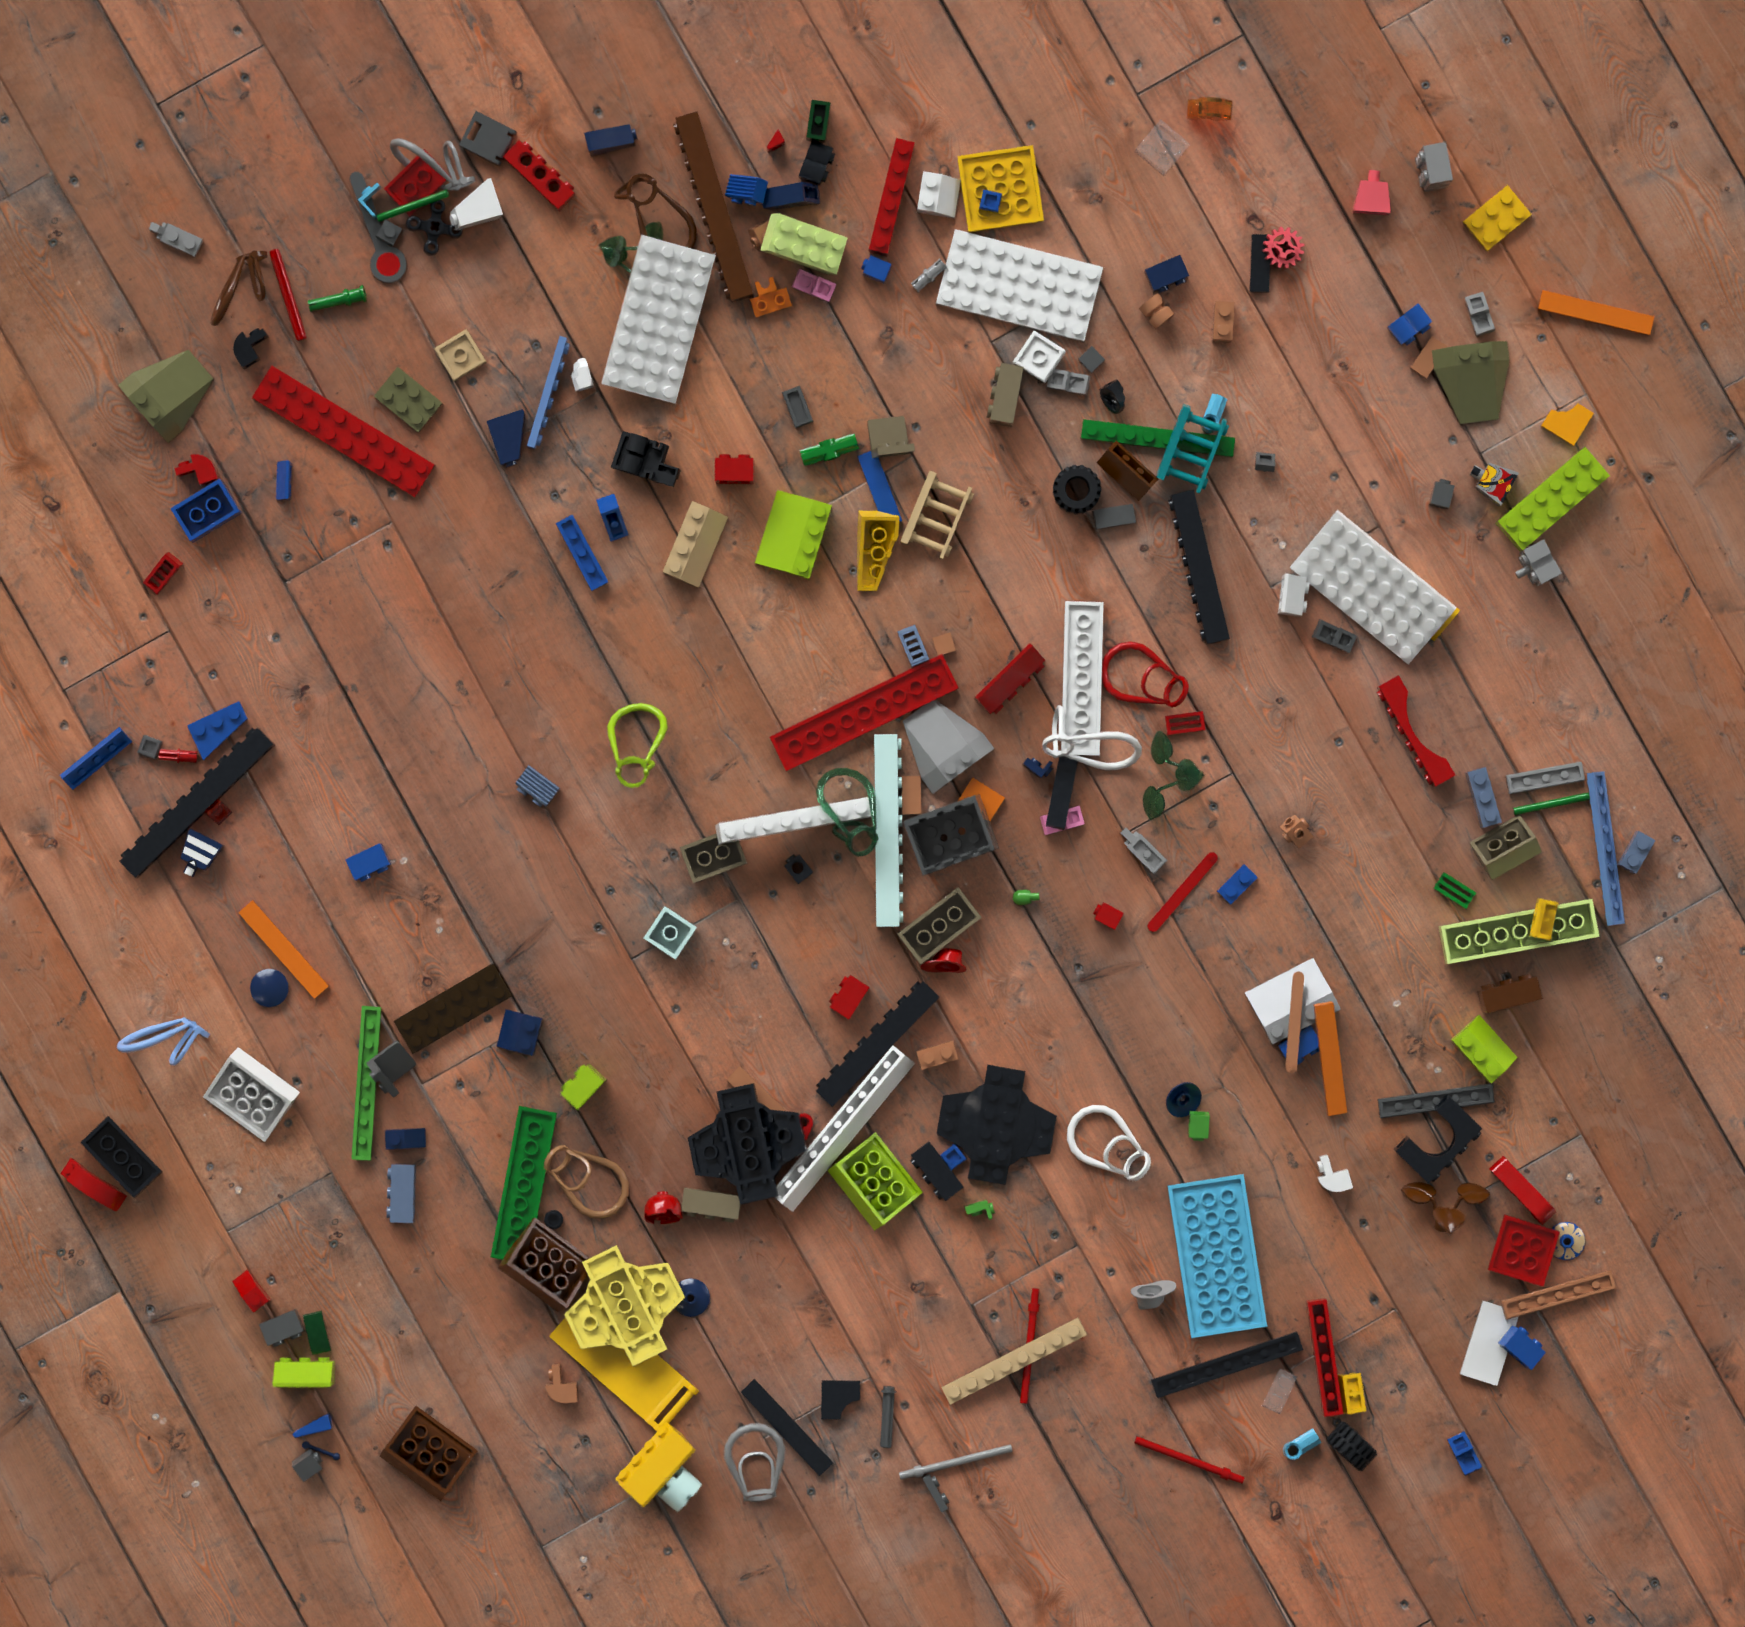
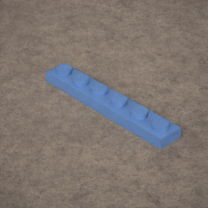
[527,336,570,450]

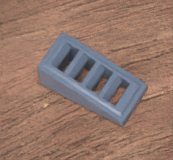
[897,625,929,667]

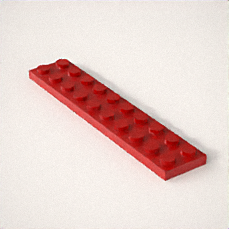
[252,365,435,498]
[770,654,959,772]

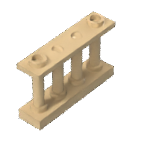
[900,471,974,560]

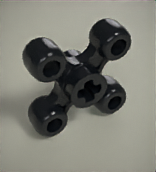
[406,200,463,256]

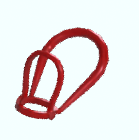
[1102,641,1189,708]

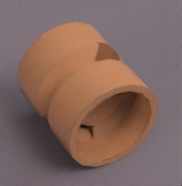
[1139,293,1175,330]

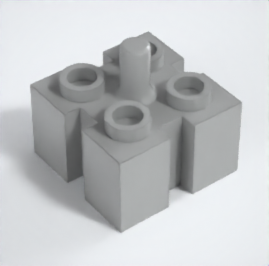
[1515,540,1562,587]

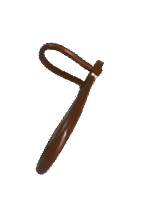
[614,174,697,249]

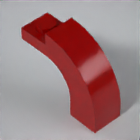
[60,1158,127,1212]

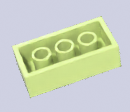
[760,213,848,275]

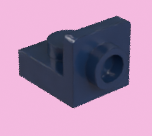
[1022,758,1053,779]

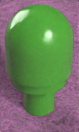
[1012,890,1040,905]

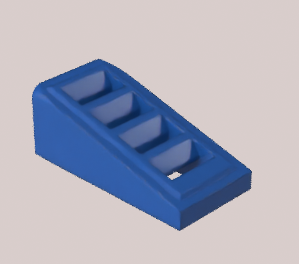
[293,1413,333,1438]

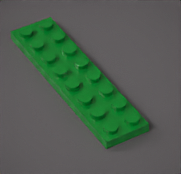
[491,1106,557,1260]

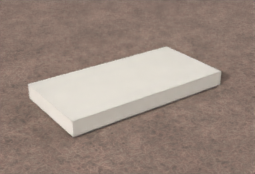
[1460,1300,1519,1386]

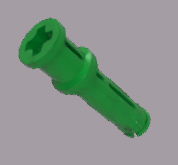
[308,285,367,312]

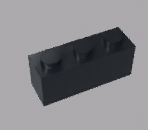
[910,1141,964,1201]

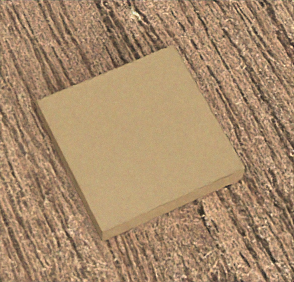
[434,329,486,382]

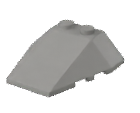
[903,700,994,794]

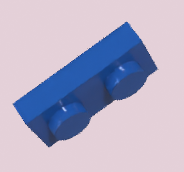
[1217,864,1258,905]

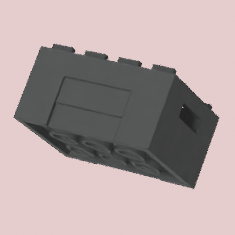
[903,794,999,876]

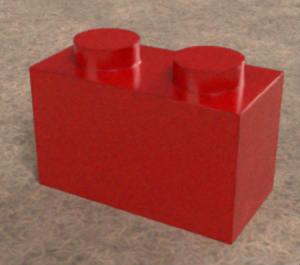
[829,975,870,1019]

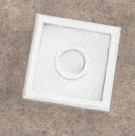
[1013,331,1066,383]

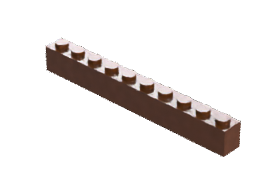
[673,111,754,303]

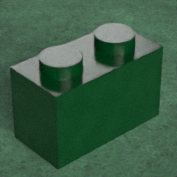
[806,100,831,143]

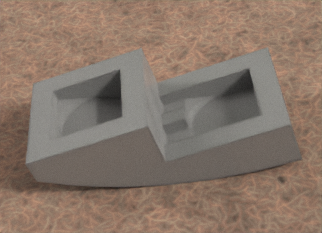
[1465,292,1495,337]
[1047,369,1091,395]

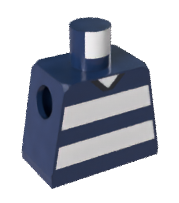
[181,829,225,877]

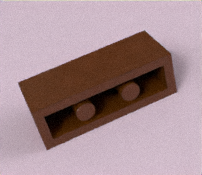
[1096,441,1159,501]

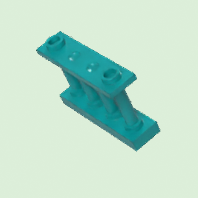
[1156,403,1229,493]

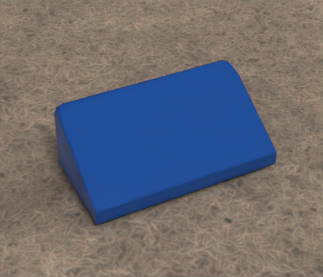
[276,460,292,500]

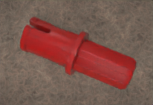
[159,748,197,763]

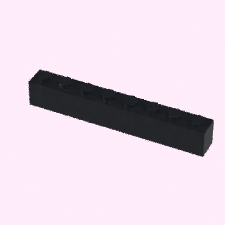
[1168,490,1230,645]
[816,981,939,1107]

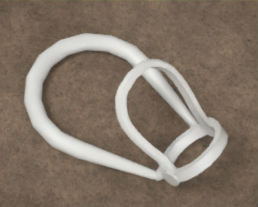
[1067,1105,1151,1181]

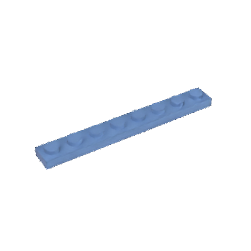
[1587,771,1625,926]

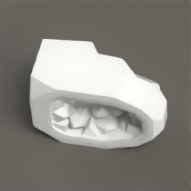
[571,358,594,392]

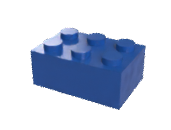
[170,479,242,543]

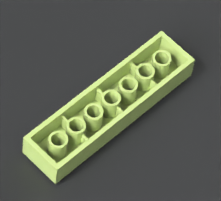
[1438,899,1599,964]

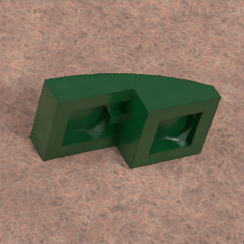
[303,1310,331,1355]

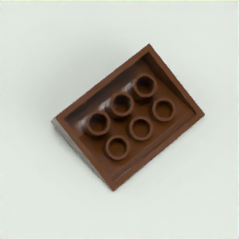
[498,1218,590,1312]
[379,1406,478,1501]

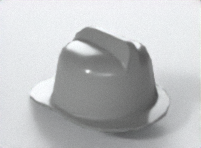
[1131,1280,1176,1310]

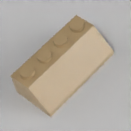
[663,501,728,588]

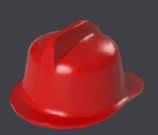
[920,948,967,973]

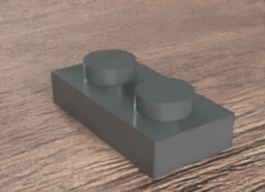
[923,1474,950,1512]

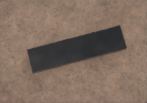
[1046,755,1078,830]

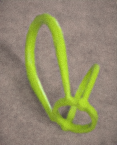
[607,703,668,788]

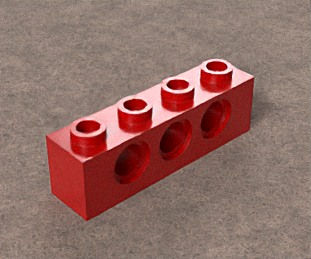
[503,140,575,212]

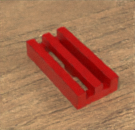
[1165,711,1205,735]

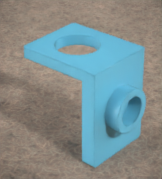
[358,183,381,219]

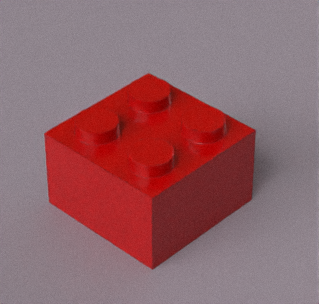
[715,454,754,484]

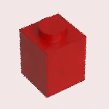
[1093,902,1124,930]

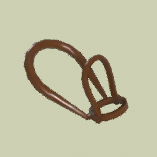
[210,250,268,326]

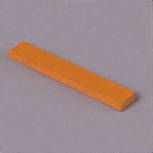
[1538,290,1654,336]
[238,900,329,999]
[1313,1001,1347,1116]

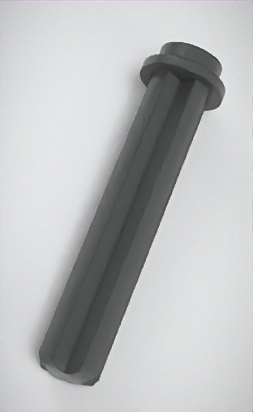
[880,1386,897,1448]

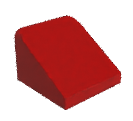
[767,129,785,153]

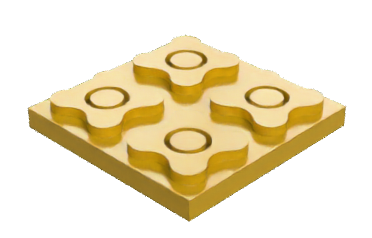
[957,145,1044,233]

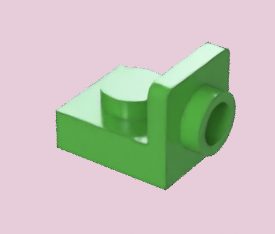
[965,1199,995,1220]

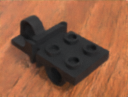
[611,431,681,487]

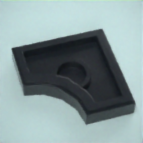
[821,1380,860,1419]

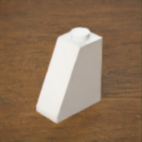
[450,178,503,230]

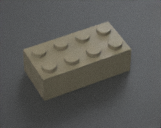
[897,887,982,964]

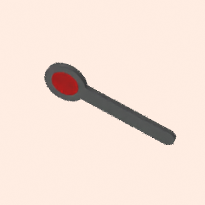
[350,172,407,283]

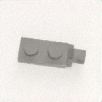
[149,222,203,257]
[1120,828,1167,874]

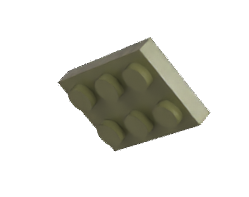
[374,367,443,433]

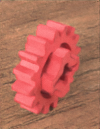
[1262,227,1305,269]

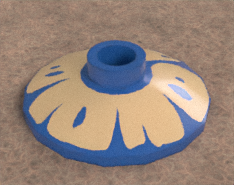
[1552,1222,1585,1260]

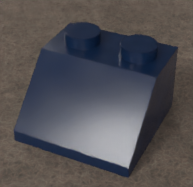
[497,1009,543,1056]

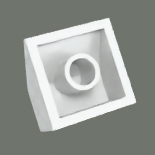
[917,171,961,218]
[1278,573,1309,617]

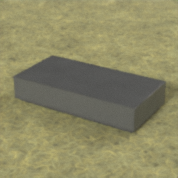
[782,386,813,429]

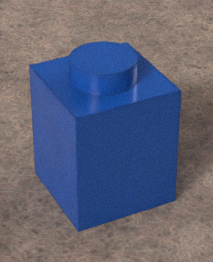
[861,255,892,284]

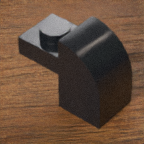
[233,328,269,370]

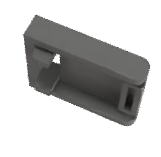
[459,111,517,166]

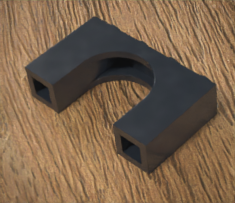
[1394,1094,1482,1183]

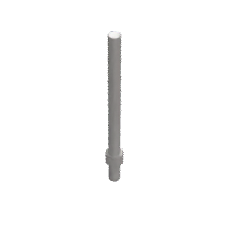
[899,1444,1013,1480]

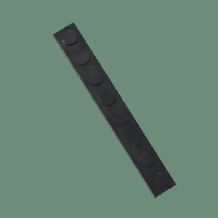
[1151,1331,1303,1398]

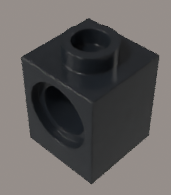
[784,854,813,884]

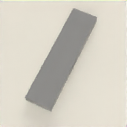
[1505,762,1585,794]

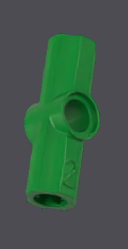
[800,434,859,466]

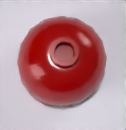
[644,1191,683,1224]

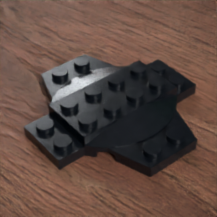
[936,1064,1057,1185]
[688,1083,807,1205]

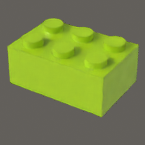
[561,1064,607,1110]

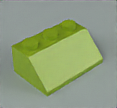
[1451,1015,1518,1083]
[273,1357,335,1387]

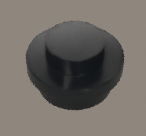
[544,1210,563,1229]

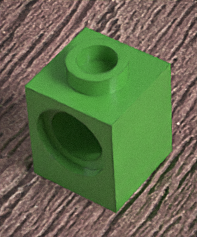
[1188,1111,1210,1141]

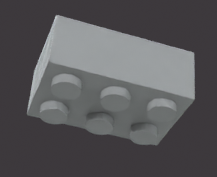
[1415,142,1453,192]

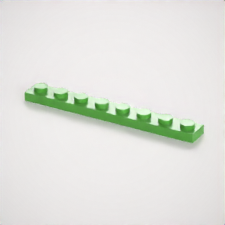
[352,1006,382,1161]

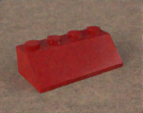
[974,643,1046,715]

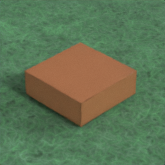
[932,633,956,656]

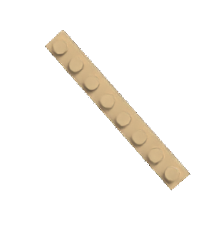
[942,1317,1087,1405]

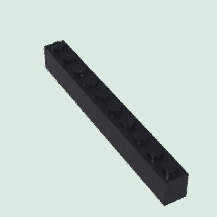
[119,728,275,878]

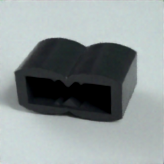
[799,140,836,185]

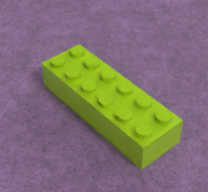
[1495,447,1610,552]

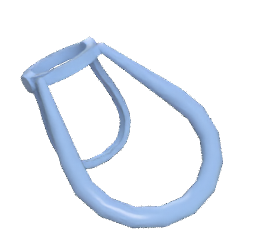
[117,1017,210,1066]

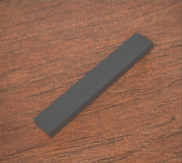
[1377,1083,1495,1118]

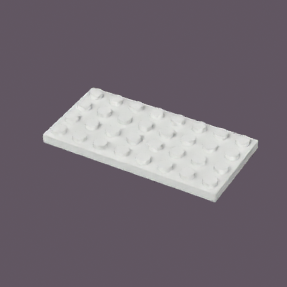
[936,229,1103,342]
[601,235,716,404]
[1290,510,1457,664]

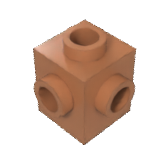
[748,221,769,250]
[1280,815,1314,849]

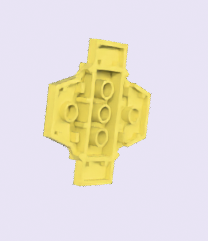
[564,1245,685,1366]

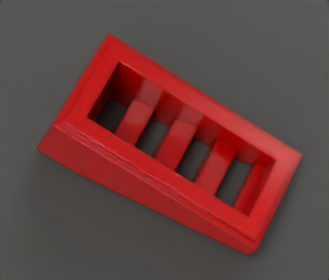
[143,552,183,595]

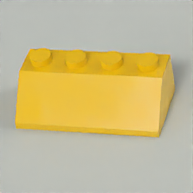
[615,1421,695,1507]

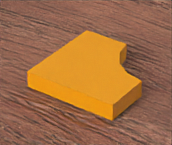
[1541,403,1594,446]

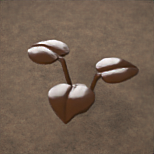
[1401,1182,1490,1235]

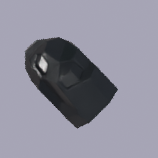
[1099,379,1125,414]

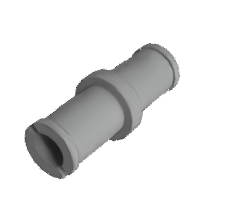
[911,258,947,293]

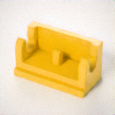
[1529,898,1558,941]
[1338,1373,1366,1414]

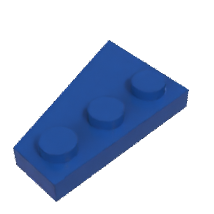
[187,701,248,760]

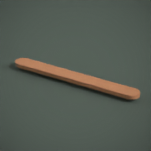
[1285,971,1304,1073]

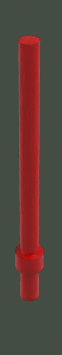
[1020,1288,1040,1404]
[1134,1436,1245,1484]

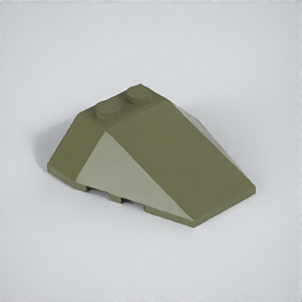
[1432,341,1510,424]
[118,350,214,443]

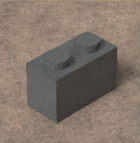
[259,1309,305,1347]

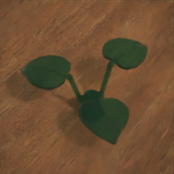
[599,221,663,274]
[1143,731,1205,820]

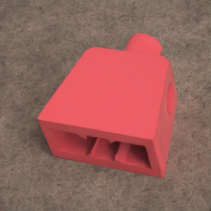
[1352,170,1391,215]

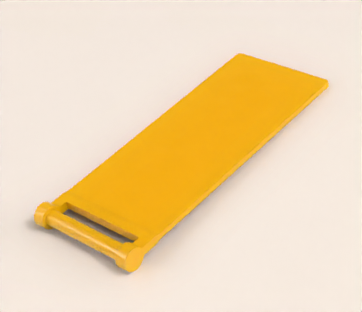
[550,1317,699,1431]

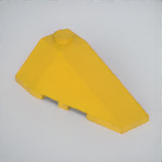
[857,511,899,591]

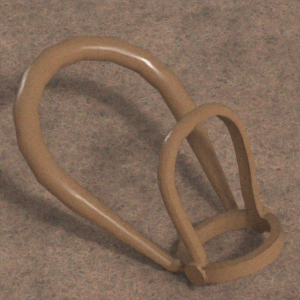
[544,1145,629,1219]

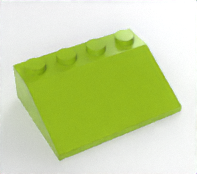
[755,490,832,580]
[827,1132,923,1231]

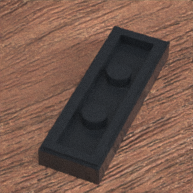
[1249,234,1270,293]

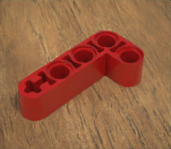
[1489,1156,1556,1225]

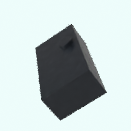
[80,1116,162,1199]

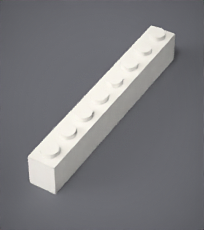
[715,797,872,844]

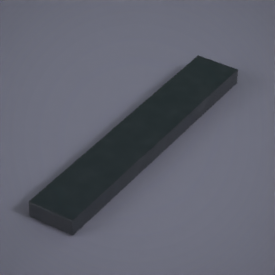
[741,1378,834,1476]

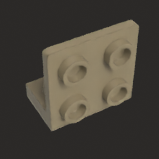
[867,416,915,458]

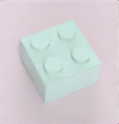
[644,906,697,960]

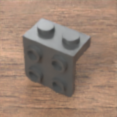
[367,1041,416,1098]

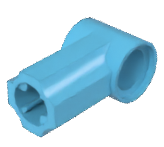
[1201,393,1228,433]
[1283,1428,1321,1460]

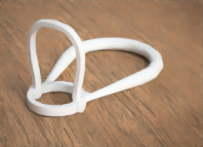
[1043,705,1142,770]

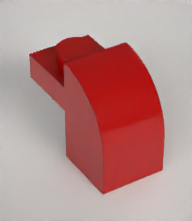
[174,454,220,486]

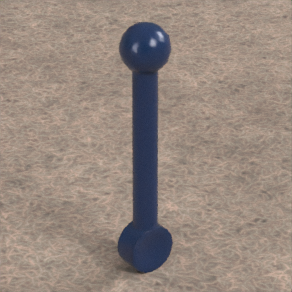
[302,1441,340,1461]

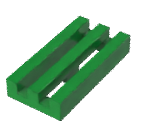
[1433,872,1476,909]

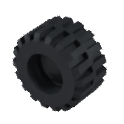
[1053,465,1101,514]
[1326,1421,1378,1471]

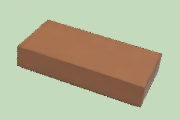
[1410,336,1448,379]
[901,776,921,815]

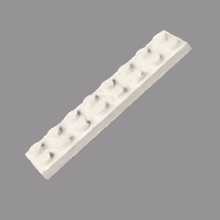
[1061,601,1104,756]

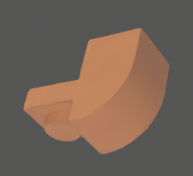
[545,1364,578,1403]

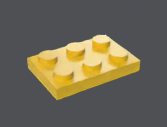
[1463,185,1532,251]

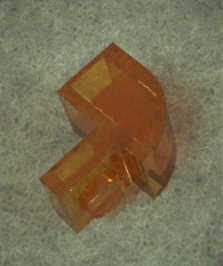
[1187,97,1232,121]

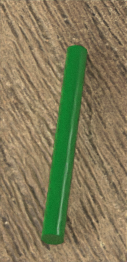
[377,189,449,222]
[1513,792,1590,815]

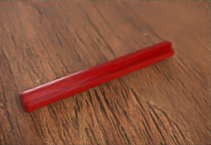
[269,249,306,341]

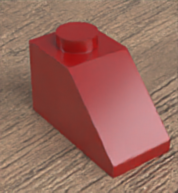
[232,1269,271,1313]

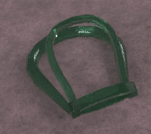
[816,768,878,856]

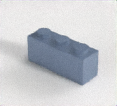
[1465,767,1502,828]
[387,1164,416,1223]

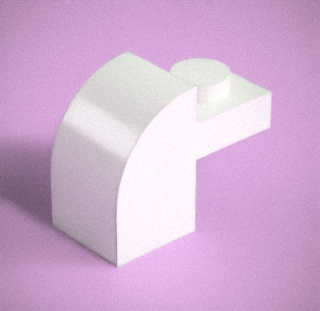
[1317,1155,1353,1192]

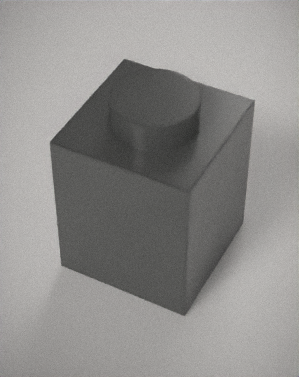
[1429,479,1455,509]
[292,1448,323,1482]

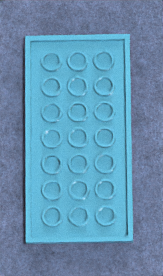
[1167,1174,1267,1338]

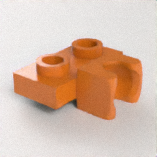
[750,277,792,317]

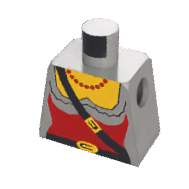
[1469,463,1519,507]

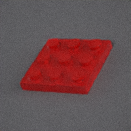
[1488,1214,1560,1287]

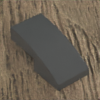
[1092,504,1136,529]
[1312,619,1357,653]

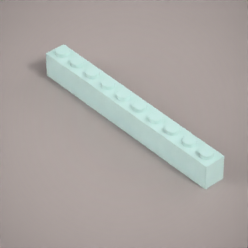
[874,734,903,927]

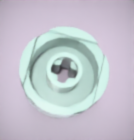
[656,1466,702,1512]

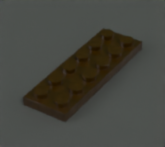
[394,963,512,1054]

